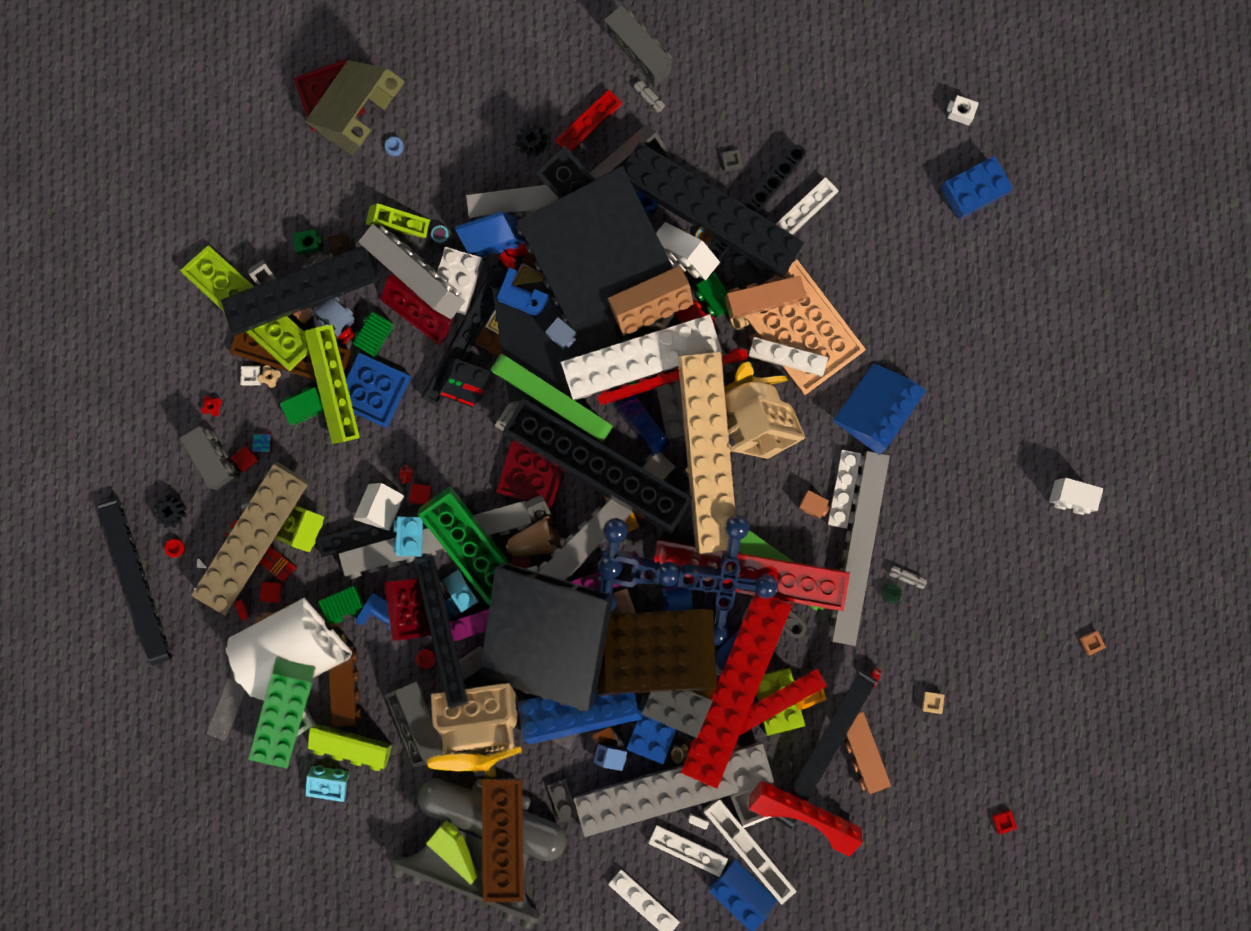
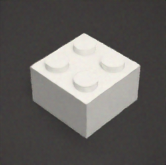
[1049,478,1103,515]

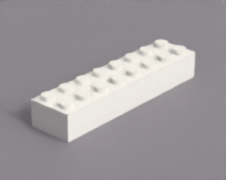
[561,315,722,401]

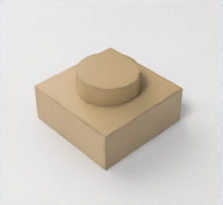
[921,691,945,714]

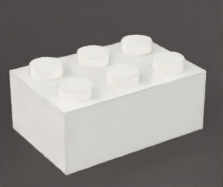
[656,222,720,280]
[437,247,484,315]

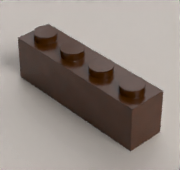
[329,646,362,727]

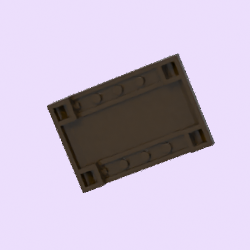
[597,609,717,696]

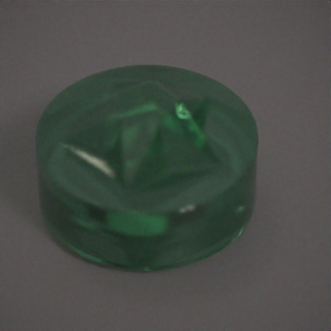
[882,584,902,604]

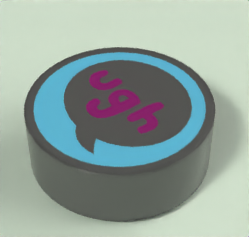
[430,225,450,245]

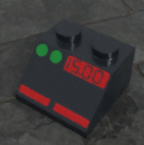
[438,359,491,408]

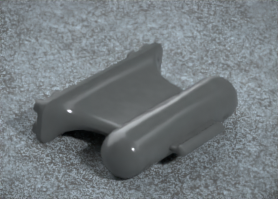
[390,778,567,929]

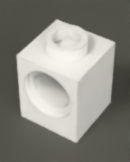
[947,95,979,125]

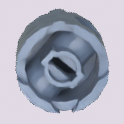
[310,297,355,338]

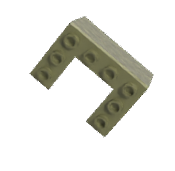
[305,60,405,156]

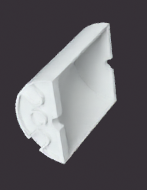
[226,598,352,701]

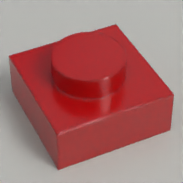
[498,252,517,271]

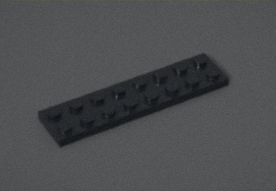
[221,246,378,336]

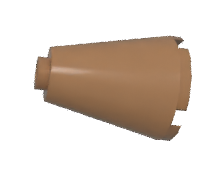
[506,516,562,557]

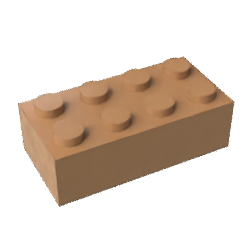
[608,266,694,336]

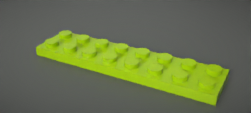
[180,245,310,372]

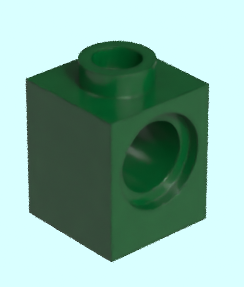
[292,229,323,255]

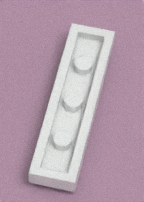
[776,177,839,235]
[748,337,828,377]
[827,450,861,529]
[648,825,728,877]
[608,869,680,931]

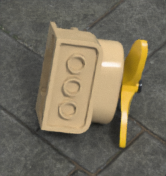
[724,362,806,459]
[427,683,522,779]

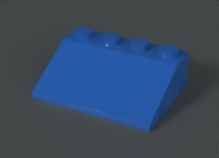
[833,364,926,455]

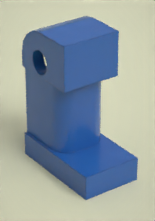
[497,268,548,315]
[355,593,390,630]

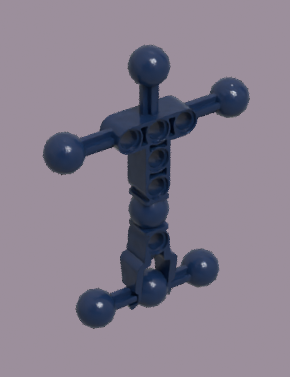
[597,515,778,646]

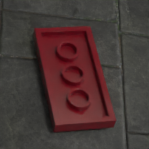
[380,274,453,346]

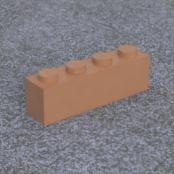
[724,274,807,319]
[845,710,891,794]

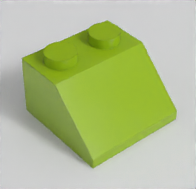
[275,505,325,553]

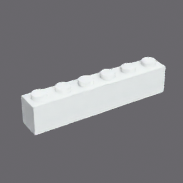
[703,798,796,905]

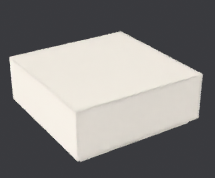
[241,366,261,386]
[688,812,709,829]

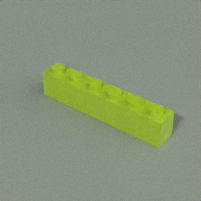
[304,325,360,444]

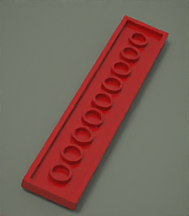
[652,539,850,611]
[681,593,793,789]

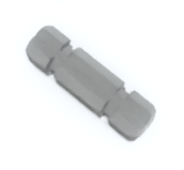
[634,81,665,112]
[889,566,927,589]

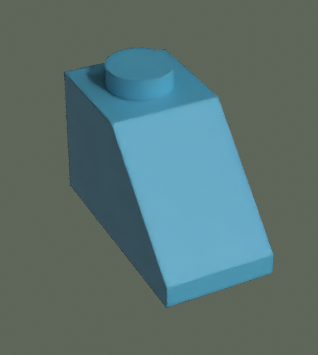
[443,569,479,612]

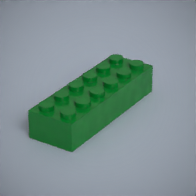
[418,486,511,605]
[248,658,316,768]

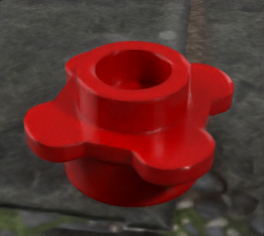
[201,396,222,417]
[399,464,413,484]

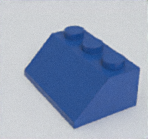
[455,212,526,258]
[708,859,777,931]

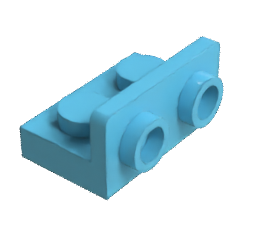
[393,516,423,557]
[305,766,350,802]

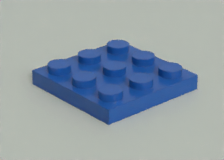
[346,353,412,428]

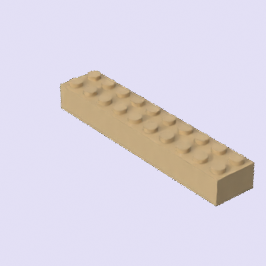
[678,352,735,554]

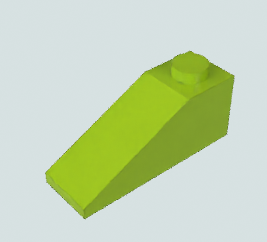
[366,203,430,238]
[426,821,479,884]

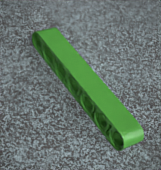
[490,354,613,443]

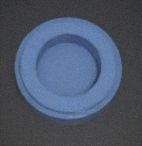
[384,136,404,156]

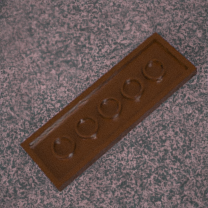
[229,332,351,381]
[482,779,524,902]

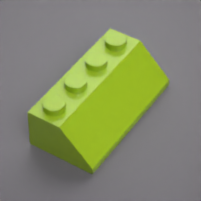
[308,724,393,771]

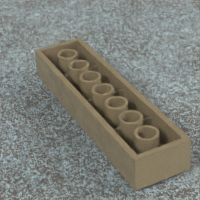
[191,462,310,615]

